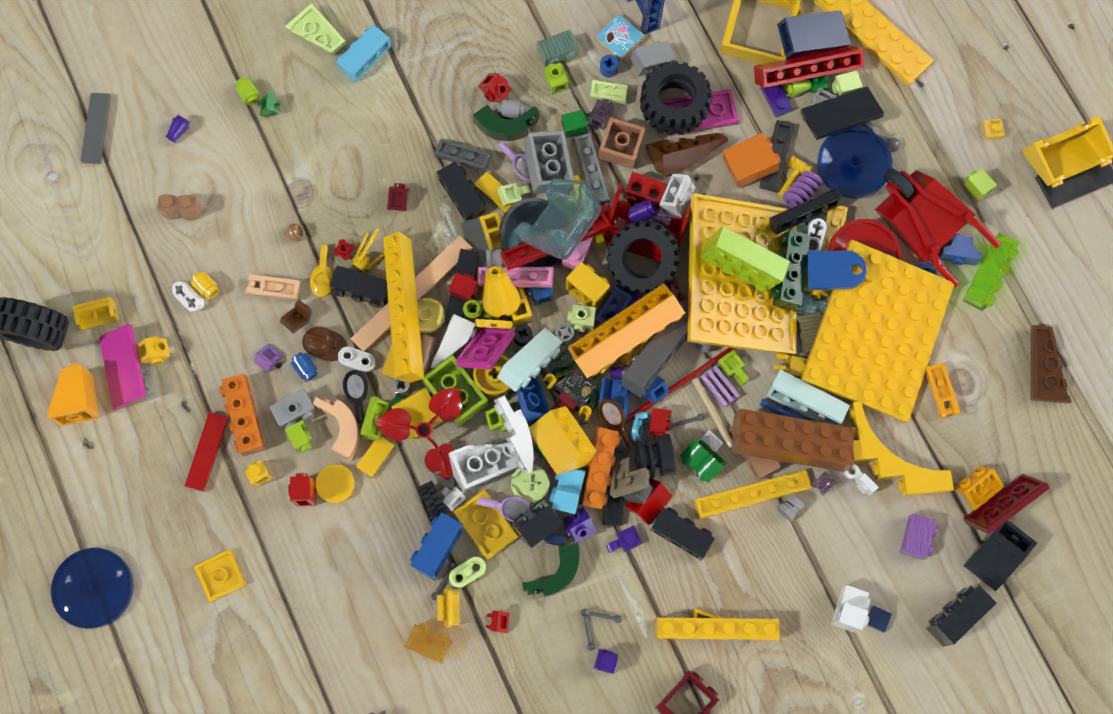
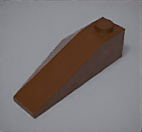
[645,133,728,177]

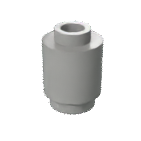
[498,100,525,119]

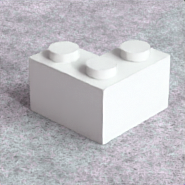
[831,585,870,633]

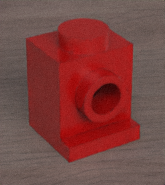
[649,408,672,438]

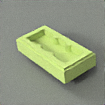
[590,80,628,104]

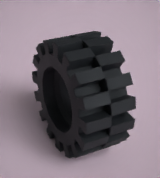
[418,480,447,519]

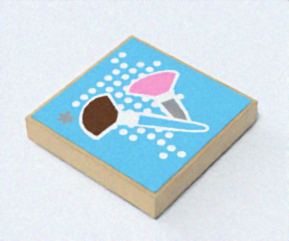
[594,13,645,62]

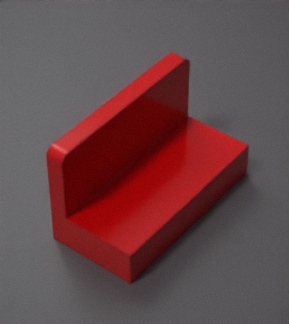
[625,477,672,525]

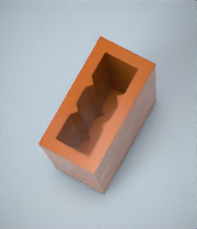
[722,132,781,188]

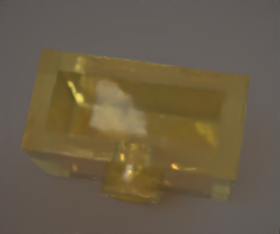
[404,623,452,664]

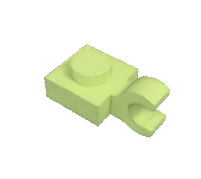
[497,183,531,206]

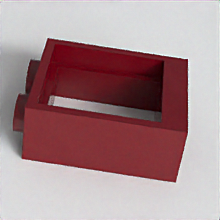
[655,671,719,714]

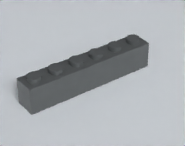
[621,297,688,398]

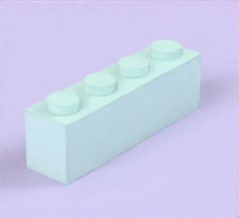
[497,328,563,392]
[766,369,850,426]

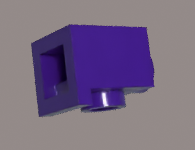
[593,649,618,674]

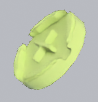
[511,464,550,503]

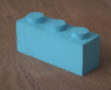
[336,25,391,83]

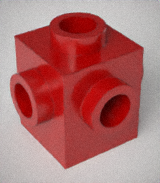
[478,73,512,102]

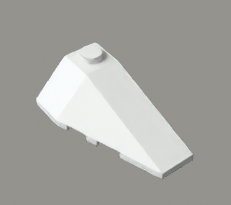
[449,443,536,493]

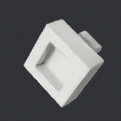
[441,487,466,512]

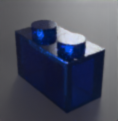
[595,283,632,323]

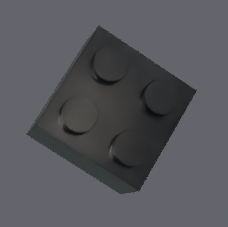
[510,500,563,548]

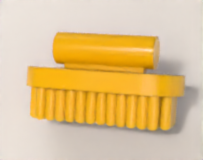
[437,588,460,628]

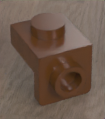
[280,300,312,334]

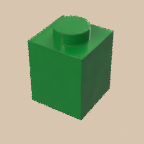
[561,109,590,139]

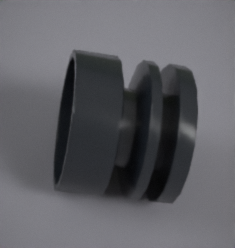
[634,434,675,478]

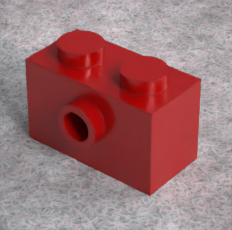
[288,473,316,506]

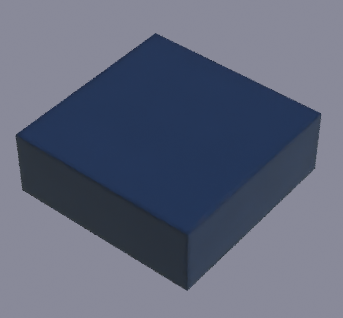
[544,534,565,546]
[867,605,892,633]

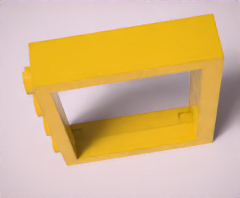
[720,0,802,64]

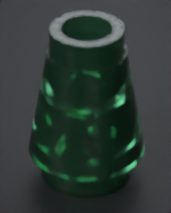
[548,350,576,375]

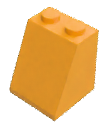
[47,364,99,426]

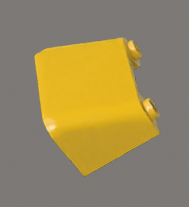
[1022,116,1113,188]

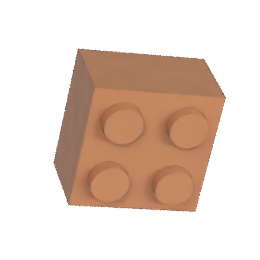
[598,117,645,169]

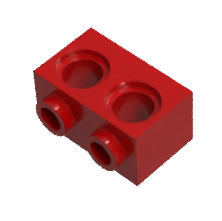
[624,171,667,210]

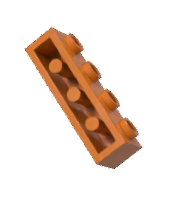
[220,373,266,457]
[578,427,620,509]

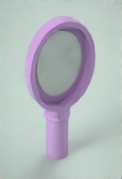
[498,141,531,182]
[478,496,530,522]

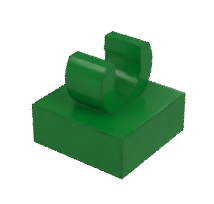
[809,75,830,93]
[260,92,281,117]

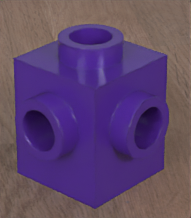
[563,508,597,543]

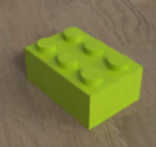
[422,355,489,428]

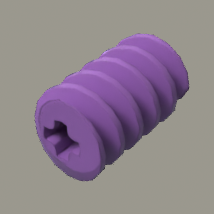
[783,171,823,208]

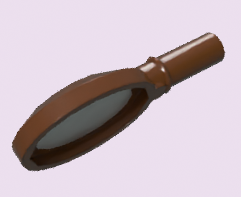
[598,398,634,448]

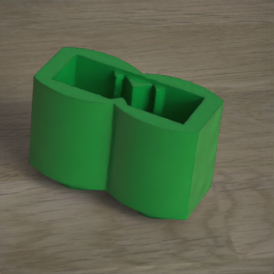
[680,437,727,483]

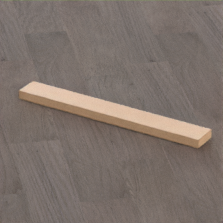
[350,236,473,352]

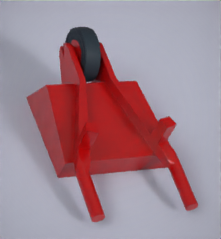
[875,168,1001,288]

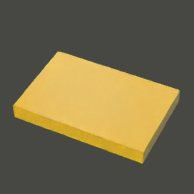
[453,489,519,560]

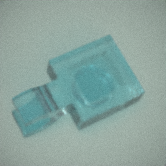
[793,293,828,314]

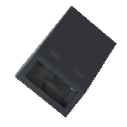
[963,520,1037,591]

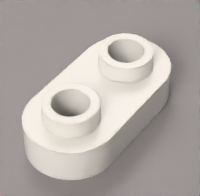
[338,347,376,373]

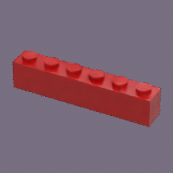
[754,46,864,88]

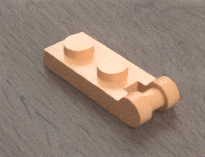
[245,274,301,301]

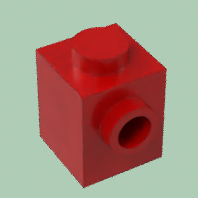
[447,272,479,301]

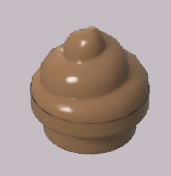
[284,223,305,242]

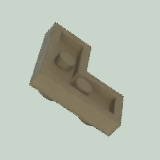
[610,457,649,498]

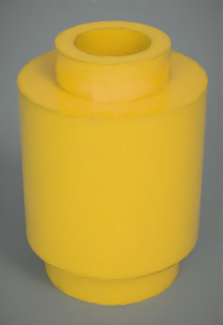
[191,272,219,300]

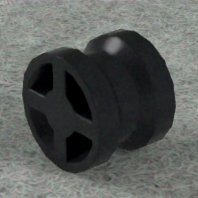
[514,325,533,347]

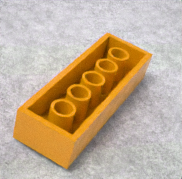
[568,283,685,378]

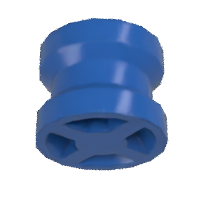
[600,55,618,78]

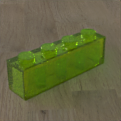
[962,233,1019,311]

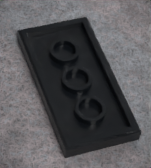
[800,86,884,140]
[1035,164,1113,209]

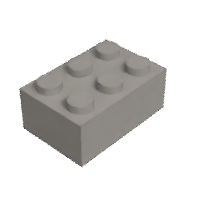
[523,131,574,194]

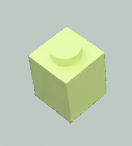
[832,71,863,96]

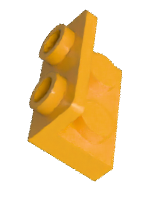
[955,465,1004,510]

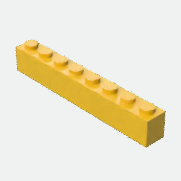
[383,232,424,383]

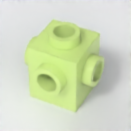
[567,303,596,332]

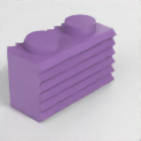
[900,513,938,560]

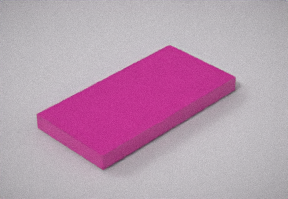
[661,89,739,136]
[99,324,147,410]

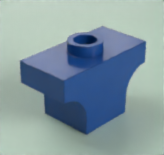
[938,234,981,266]

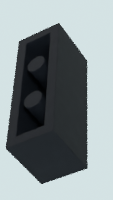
[436,161,486,221]
[329,265,388,308]
[650,507,715,561]

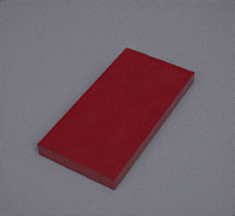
[963,474,1050,534]

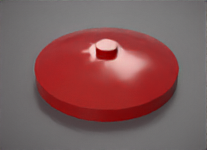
[828,219,902,261]

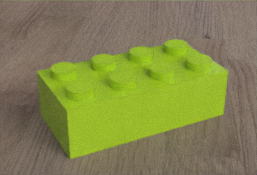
[700,226,790,292]

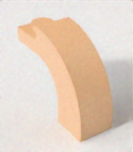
[313,397,360,461]

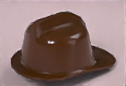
[302,326,347,362]

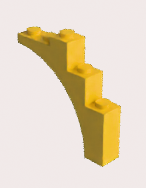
[848,401,954,497]

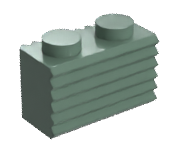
[537,30,579,67]

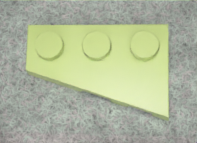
[285,3,347,55]

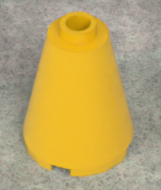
[482,266,520,317]

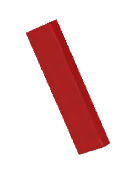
[184,412,229,492]

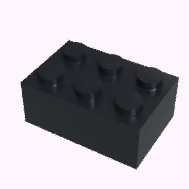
[926,585,997,647]

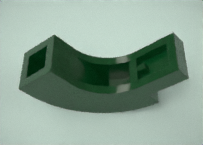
[473,105,539,141]
[522,544,580,598]

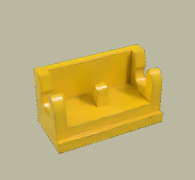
[72,297,119,331]

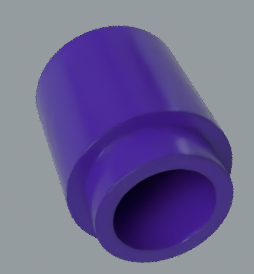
[628,200,657,222]

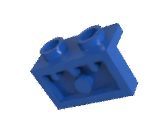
[597,377,631,419]

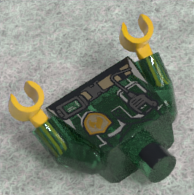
[542,368,600,421]

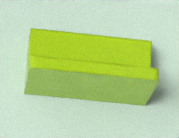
[360,397,390,440]

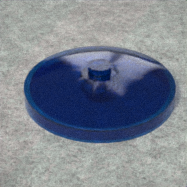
[817,127,893,199]
[51,548,134,629]

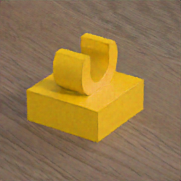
[982,118,1005,140]

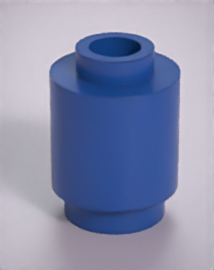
[291,352,318,382]

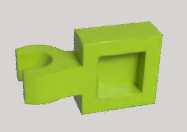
[718,350,749,386]

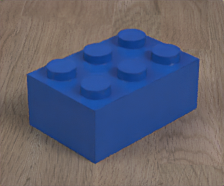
[410,512,464,581]

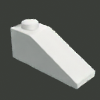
[430,314,477,369]

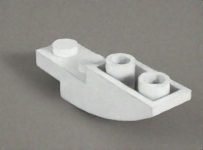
[494,396,533,473]

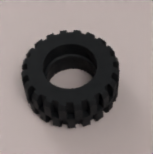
[640,61,712,135]
[606,220,680,294]
[0,297,69,351]

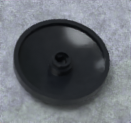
[499,198,569,269]

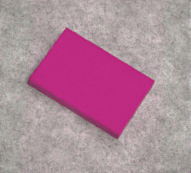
[455,327,515,370]

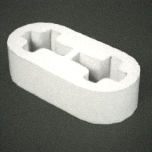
[172,281,204,312]

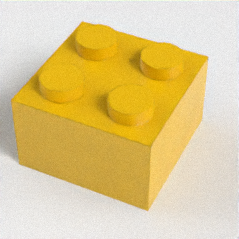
[565,262,610,312]

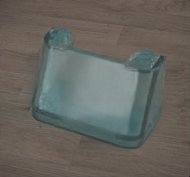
[514,178,601,260]

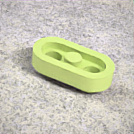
[449,557,486,588]

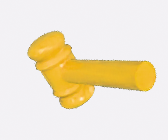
[778,155,813,198]

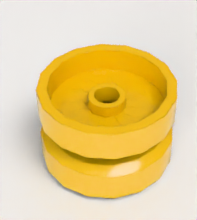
[473,355,513,400]

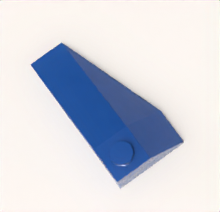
[514,350,550,427]

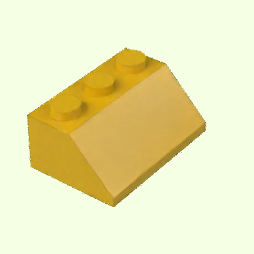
[529,406,596,475]

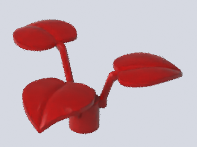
[376,388,462,479]

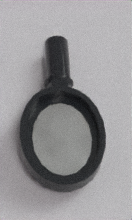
[343,370,368,424]

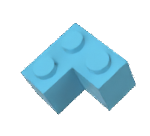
[549,467,586,514]

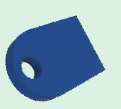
[807,251,867,290]

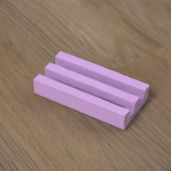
[701,366,740,408]

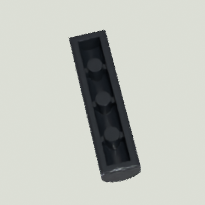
[769,188,842,235]

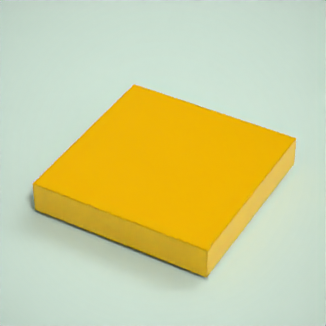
[391,387,444,440]
[193,549,247,603]

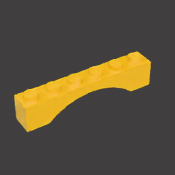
[480,212,532,327]
[656,618,780,641]

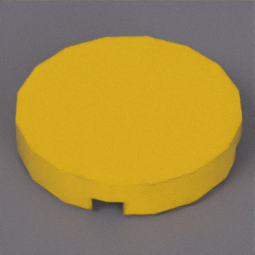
[475,319,513,329]
[315,464,355,504]

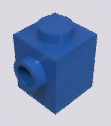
[526,287,553,306]
[642,375,669,404]

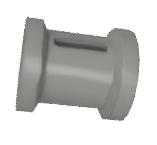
[392,378,411,397]

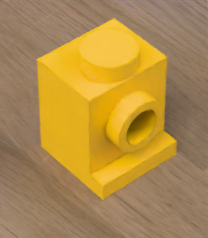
[244,461,273,488]

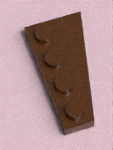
[1031,325,1072,404]

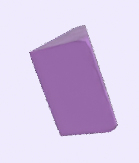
[254,344,283,373]

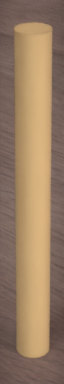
[691,378,732,448]

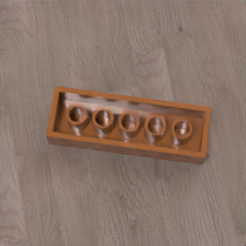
[731,409,854,472]

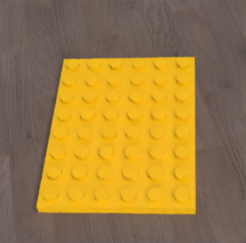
[687,193,797,356]
[801,240,954,423]

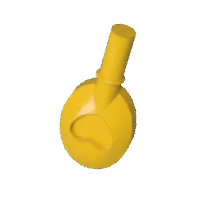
[310,245,333,298]

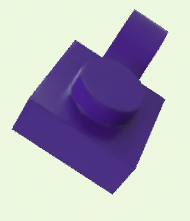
[606,525,643,553]

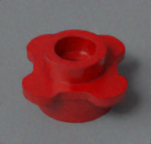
[333,239,355,260]

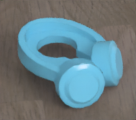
[632,411,651,441]

